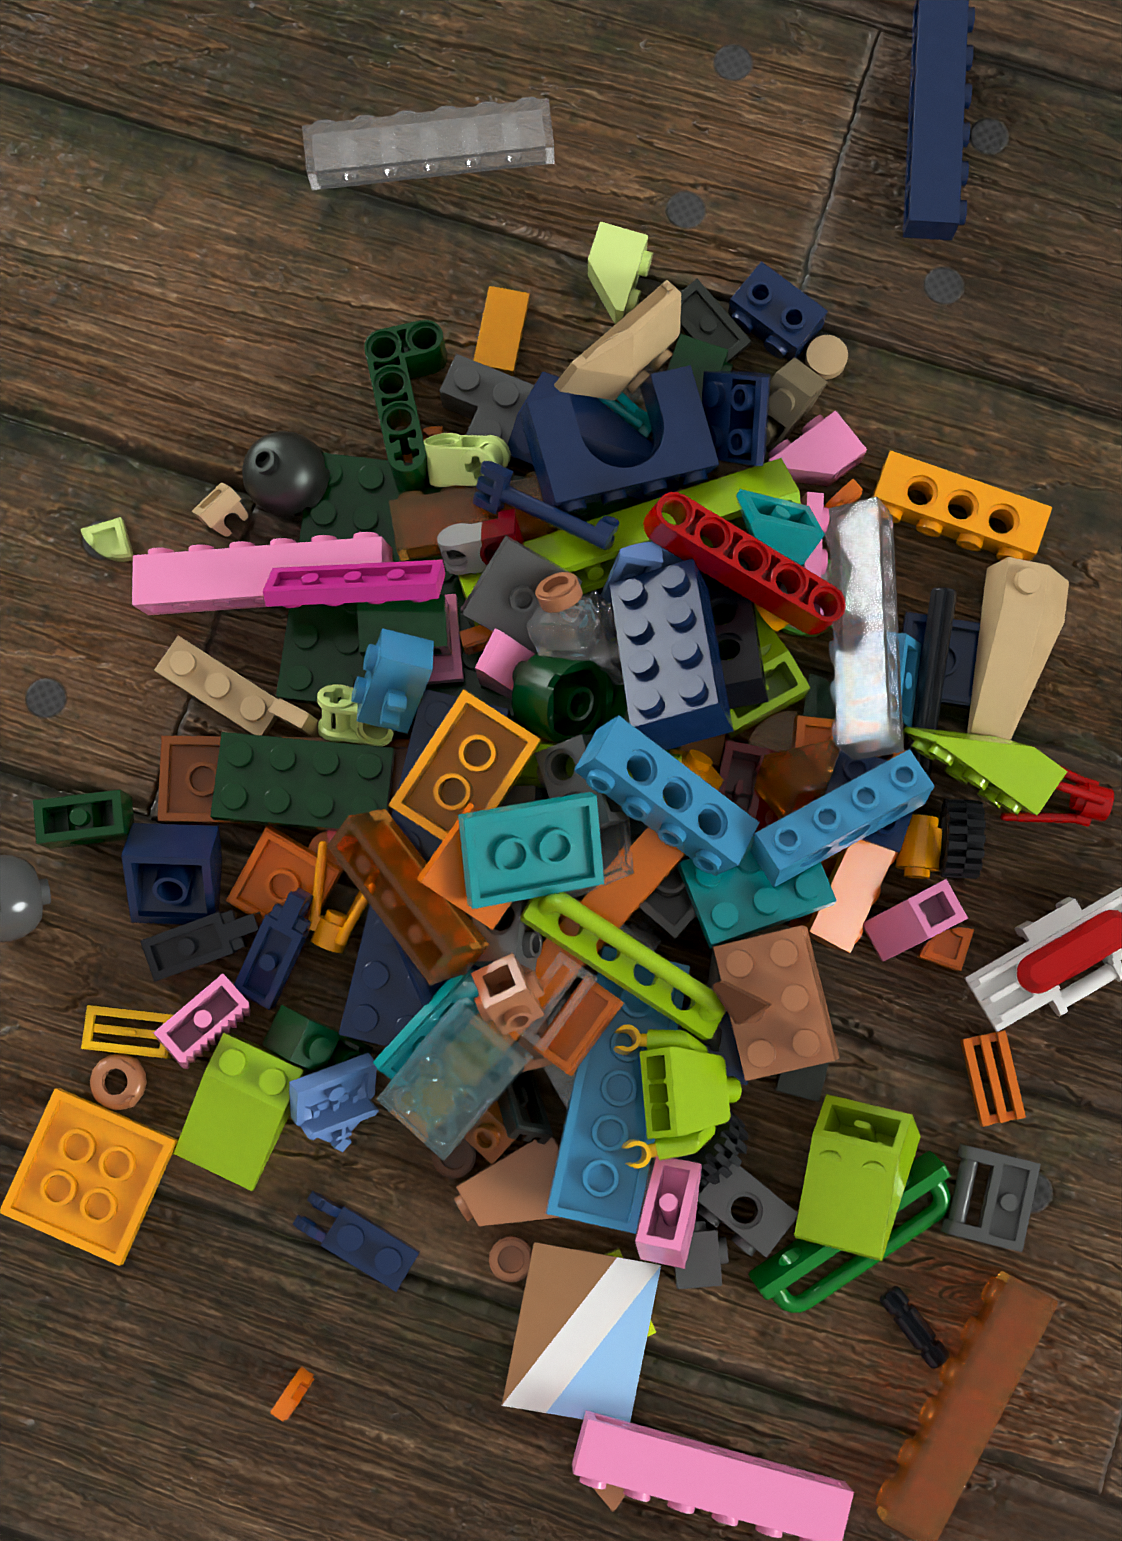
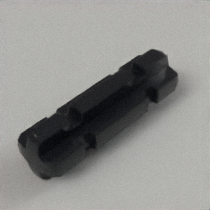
[879,1286,950,1369]

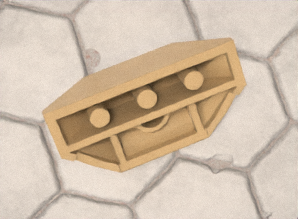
[554,280,681,400]

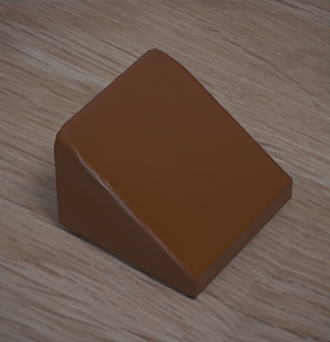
[712,981,772,1025]

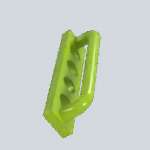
[520,892,726,1040]

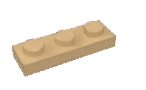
[154,635,278,736]

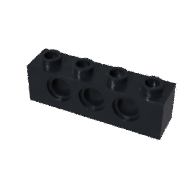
[699,558,769,709]

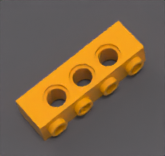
[868,450,1052,561]

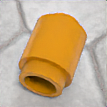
[895,815,942,879]

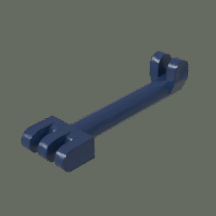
[472,461,619,550]

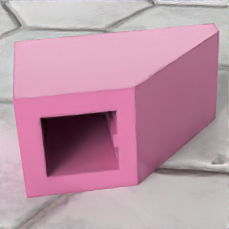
[768,410,867,487]
[863,879,968,962]

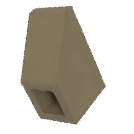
[765,357,828,461]

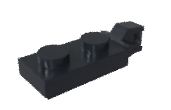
[140,909,263,982]

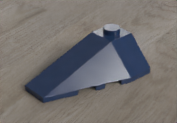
[508,372,682,502]

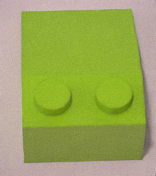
[173,1033,311,1191]

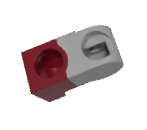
[437,508,524,575]

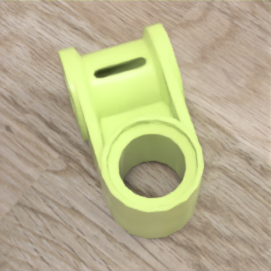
[424,433,511,487]
[317,684,395,747]

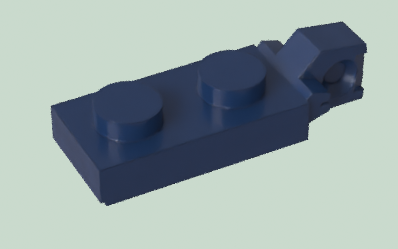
[234,888,313,1010]

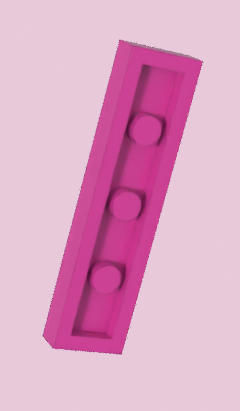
[262,560,446,608]

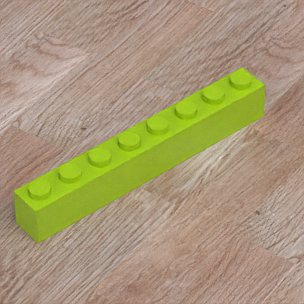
[458,458,801,626]

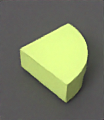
[80,517,133,562]

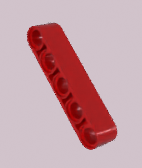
[643,492,846,635]

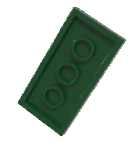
[210,732,395,836]

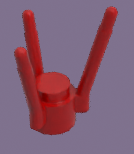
[1000,764,1114,827]

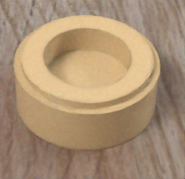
[805,335,848,380]

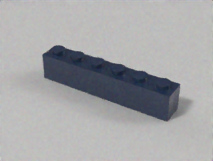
[903,0,975,241]

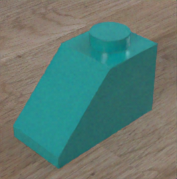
[736,489,825,566]

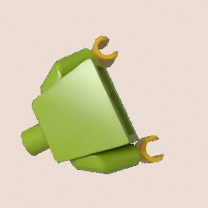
[613,1024,742,1168]

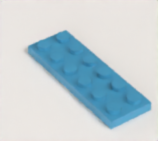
[545,946,690,1234]

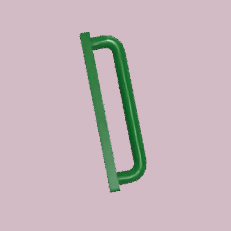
[748,1151,951,1313]

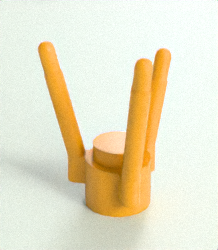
[308,841,379,953]

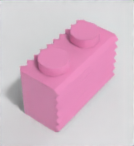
[153,974,250,1069]

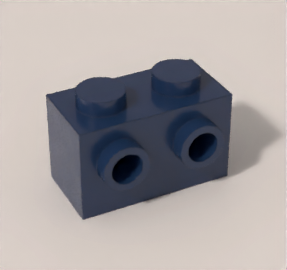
[728,261,828,361]

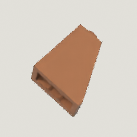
[454,1136,559,1226]

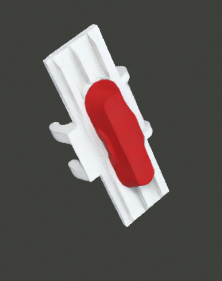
[964,887,1122,1032]

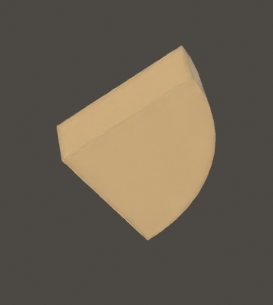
[268,698,321,738]

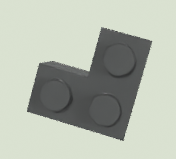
[439,354,534,458]

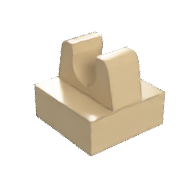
[192,482,248,537]

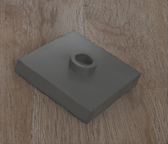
[460,535,582,654]

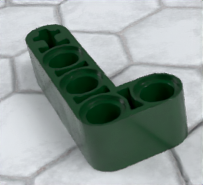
[364,320,447,492]

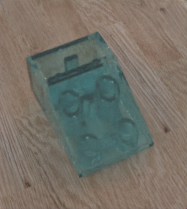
[376,997,534,1161]

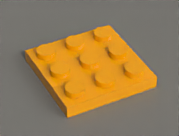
[0,1088,178,1266]

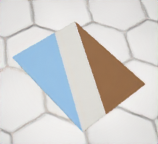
[502,1242,661,1422]

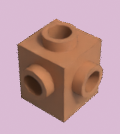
[471,953,545,1036]

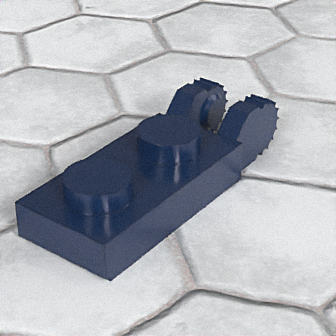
[293,1191,420,1292]

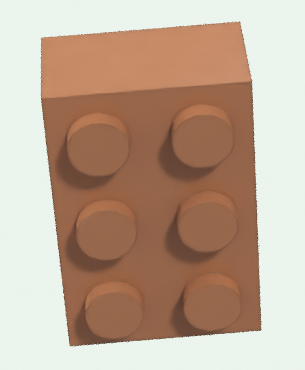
[713,926,840,1081]

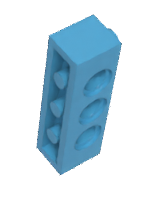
[574,715,760,876]
[750,749,934,888]

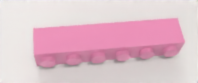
[132,532,393,615]
[572,1410,854,1541]

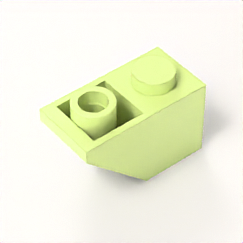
[588,221,653,324]

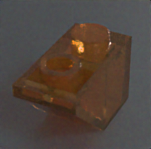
[754,739,842,819]

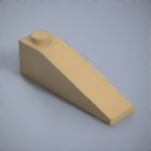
[967,557,1069,740]

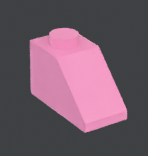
[475,628,535,700]
[635,1157,702,1269]

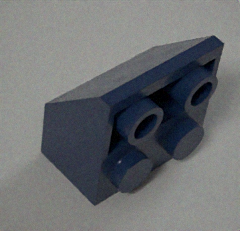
[702,371,771,466]

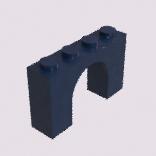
[519,365,719,515]

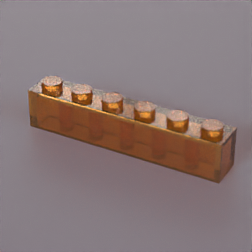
[876,1270,1059,1541]

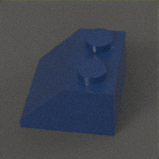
[121,823,222,925]

